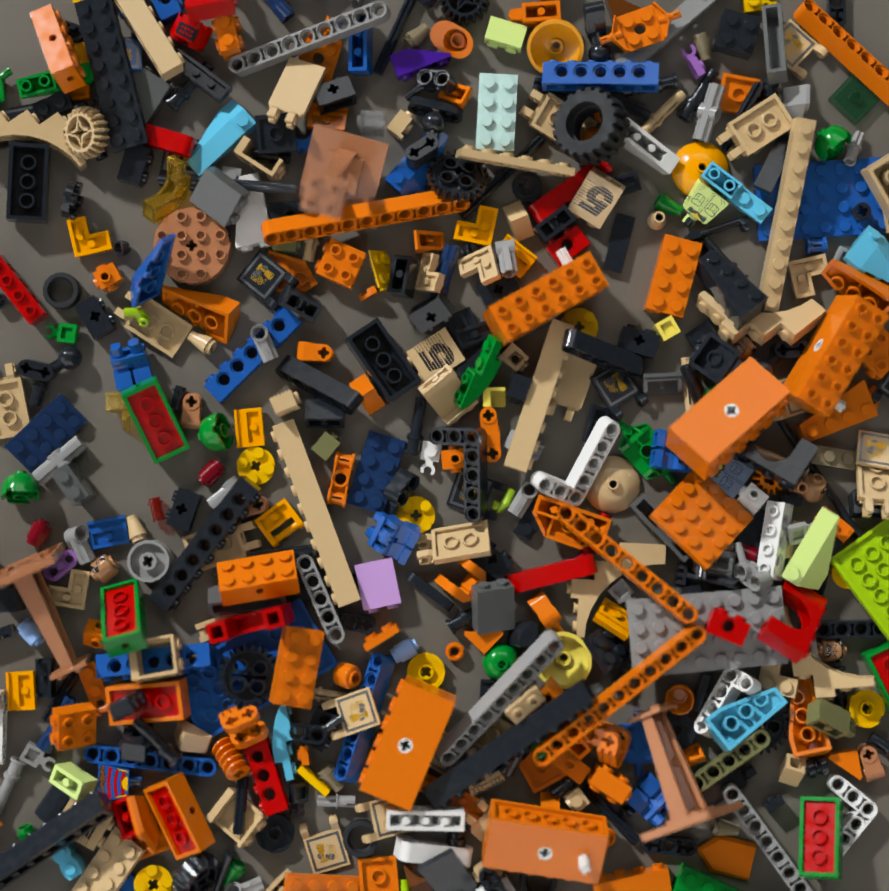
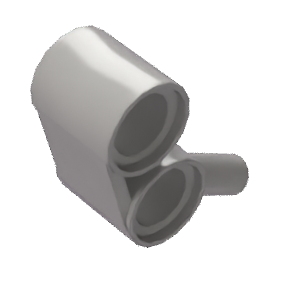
[733,542,773,592]

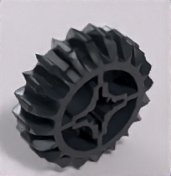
[439,0,490,26]
[171,851,221,891]

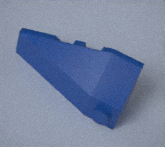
[385,132,449,196]
[130,233,176,308]

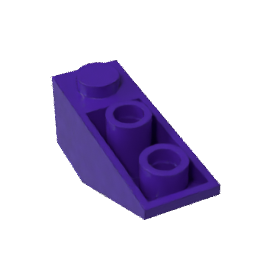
[389,49,451,82]

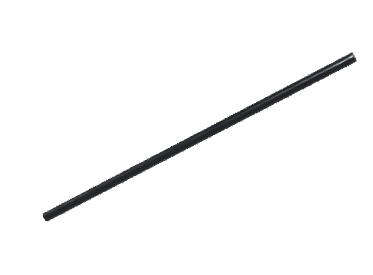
[776,419,863,539]

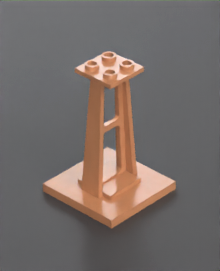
[297,123,390,219]
[0,541,92,681]
[627,702,744,842]

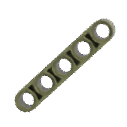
[693,728,770,792]

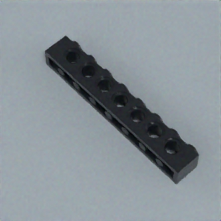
[148,475,263,612]

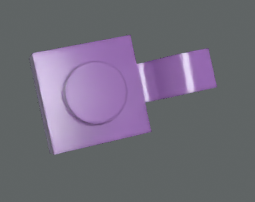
[681,44,706,81]

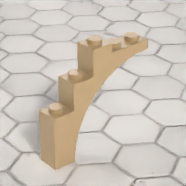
[0,110,88,171]
[695,291,826,346]
[566,542,666,638]
[783,605,875,701]

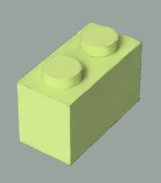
[484,16,528,54]
[49,762,98,800]

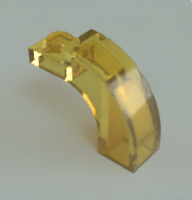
[143,155,191,224]

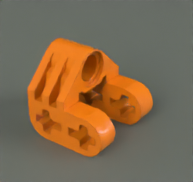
[434,559,486,603]
[219,706,269,750]
[584,721,632,769]

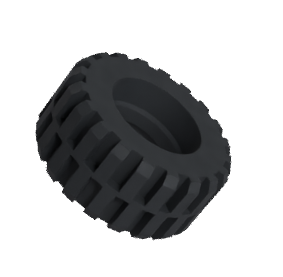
[553,87,630,166]

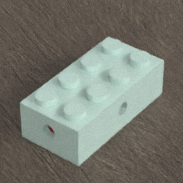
[475,73,518,154]

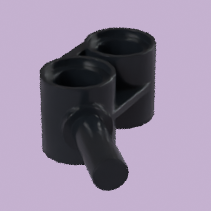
[404,69,457,101]
[383,468,420,516]
[289,714,344,744]

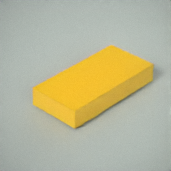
[297,764,331,797]

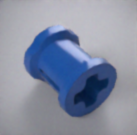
[805,236,828,254]

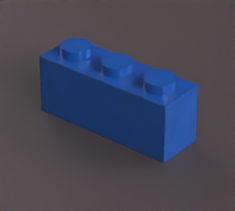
[348,15,373,76]

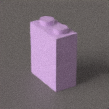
[354,557,402,613]

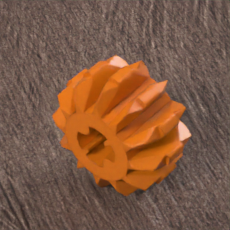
[751,469,782,495]

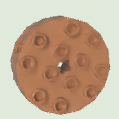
[153,207,233,286]

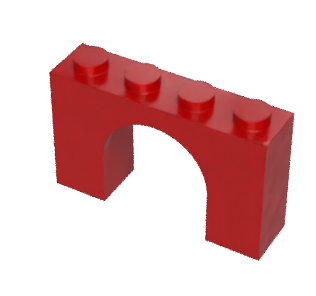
[185,0,238,23]
[757,579,828,664]
[205,602,296,644]

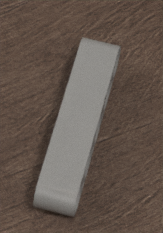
[296,555,345,644]

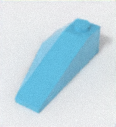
[187,100,256,177]
[843,225,889,282]
[704,687,788,752]

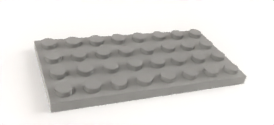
[626,585,788,675]

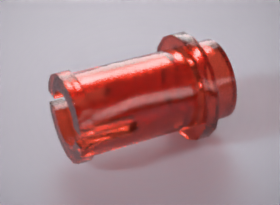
[148,497,165,522]

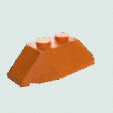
[532,494,612,550]

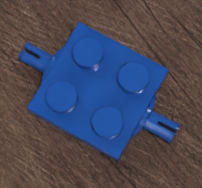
[618,710,657,777]

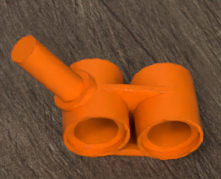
[527,590,565,632]

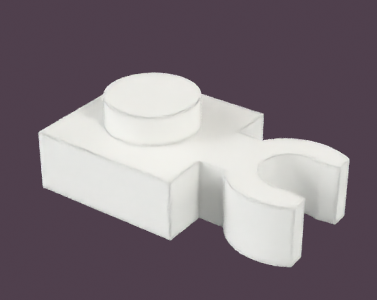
[420,440,442,475]

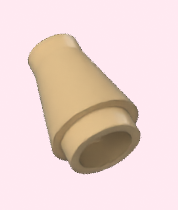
[647,211,666,230]
[187,331,217,355]
[126,514,148,544]

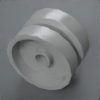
[127,540,173,582]

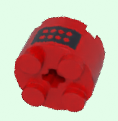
[169,12,213,53]

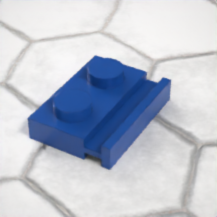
[87,515,131,550]

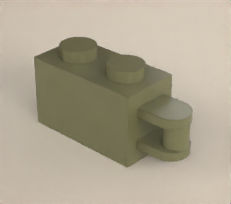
[806,698,856,739]

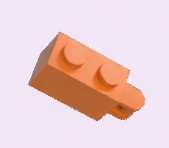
[508,0,561,28]

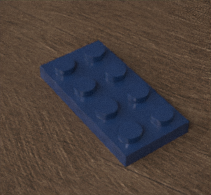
[4,393,88,473]
[347,430,406,512]

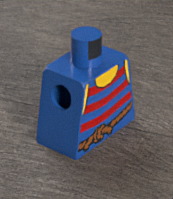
[97,764,143,800]

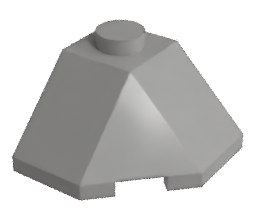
[778,84,811,119]

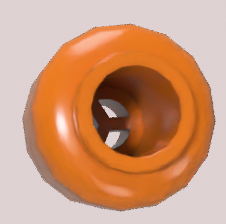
[333,662,362,689]

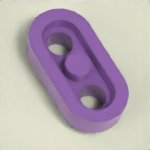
[43,549,79,581]

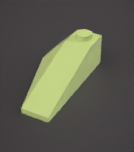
[781,506,840,590]

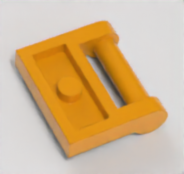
[254,498,305,548]

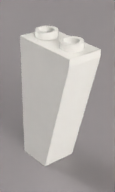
[623,118,681,175]
[235,172,271,252]

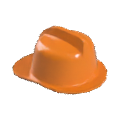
[430,20,473,59]

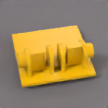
[368,250,391,291]

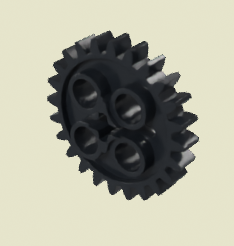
[426,150,489,203]
[217,644,276,707]
[735,695,790,755]

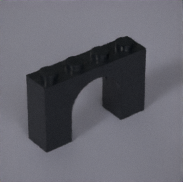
[733,428,819,491]

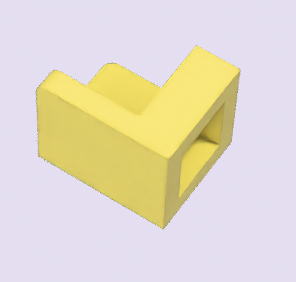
[652,315,681,343]
[482,387,506,408]

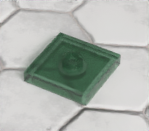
[828,73,880,125]

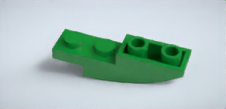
[16,62,94,99]
[453,334,503,409]

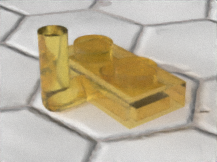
[105,392,131,431]

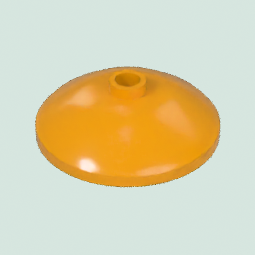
[527,19,584,77]
[671,141,729,196]

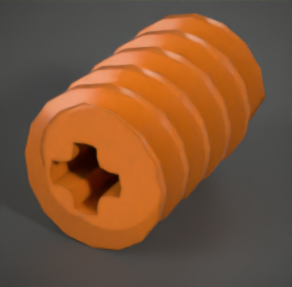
[212,737,250,781]

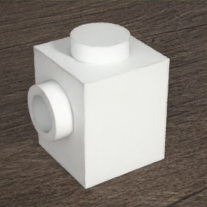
[737,482,769,516]

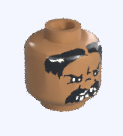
[732,334,757,360]
[801,474,828,503]
[90,554,120,583]
[817,638,847,663]

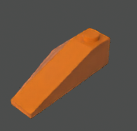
[821,259,889,314]
[162,286,240,344]
[788,675,832,758]

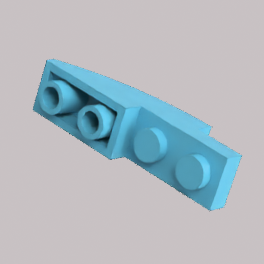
[700,161,773,225]
[272,705,298,781]

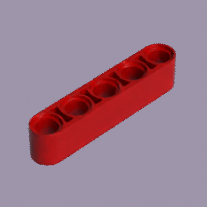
[107,123,197,158]
[527,161,614,224]
[503,553,598,594]

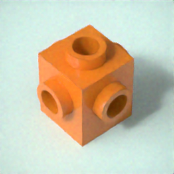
[93,262,125,293]
[441,445,464,473]
[83,618,105,649]

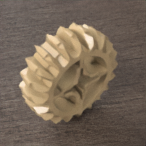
[63,106,110,159]

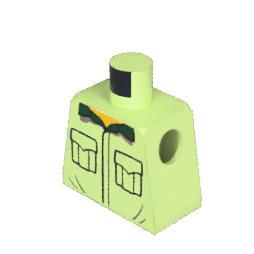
[682,178,729,227]

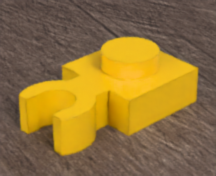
[742,0,777,14]

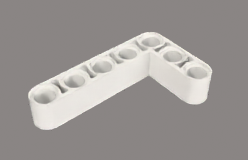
[530,416,620,506]
[826,773,878,855]

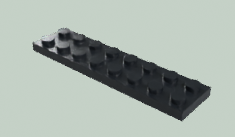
[74,0,150,153]

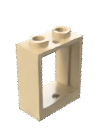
[128,634,184,683]

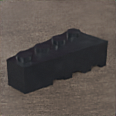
[695,249,768,331]

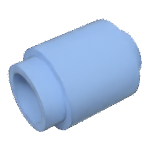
[17,618,45,647]
[390,637,420,663]

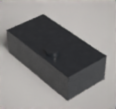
[6,142,51,224]
[345,317,421,405]

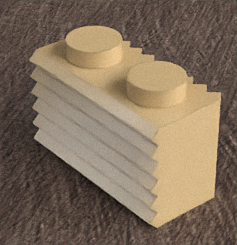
[270,389,302,417]

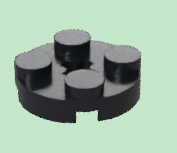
[61,181,84,220]
[658,713,696,750]
[256,813,295,853]

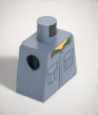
[710,459,754,499]

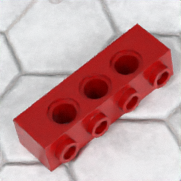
[0,254,49,327]
[242,737,291,816]

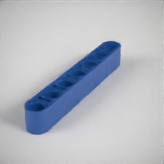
[334,653,395,783]
[83,743,219,777]

